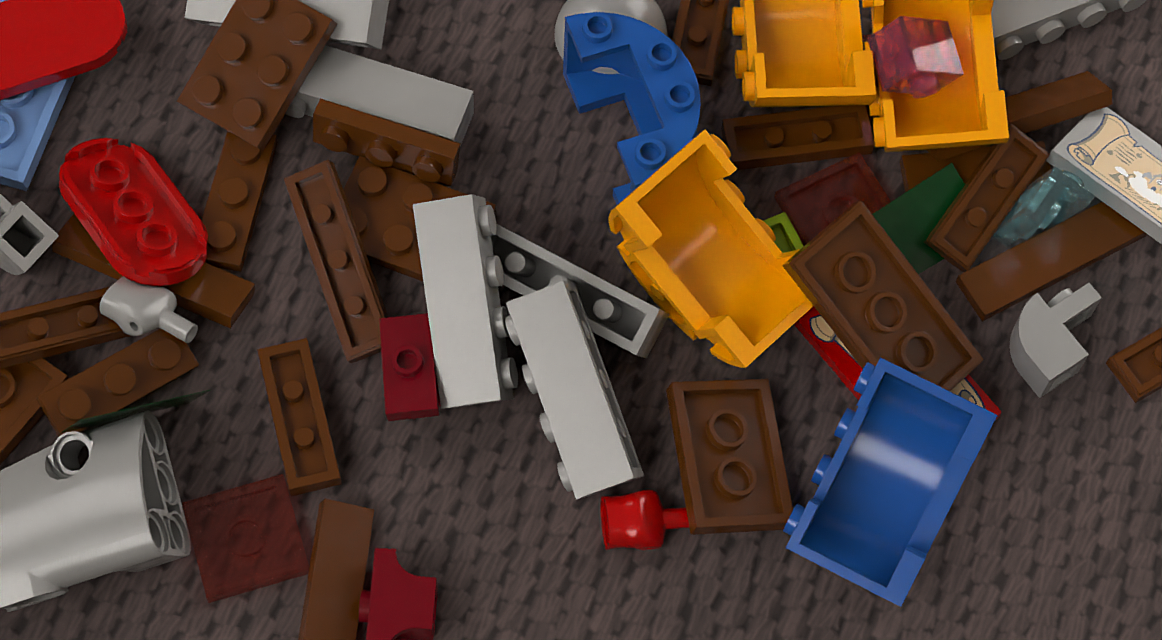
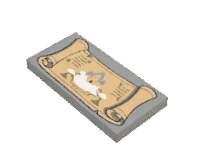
[1046,107,1162,244]

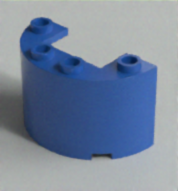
[563,12,701,205]
[783,357,997,607]

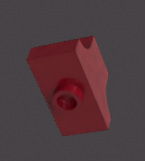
[379,313,441,421]
[359,548,438,640]

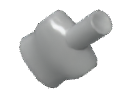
[100,276,198,343]

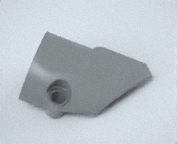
[0,410,191,612]

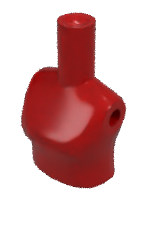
[600,490,689,551]

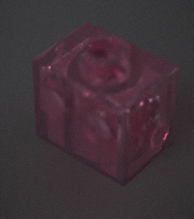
[867,16,964,98]

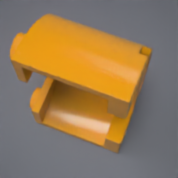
[732,0,876,107]
[862,0,1009,152]
[609,129,813,368]

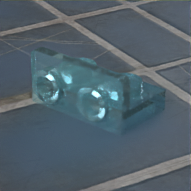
[992,167,1094,246]

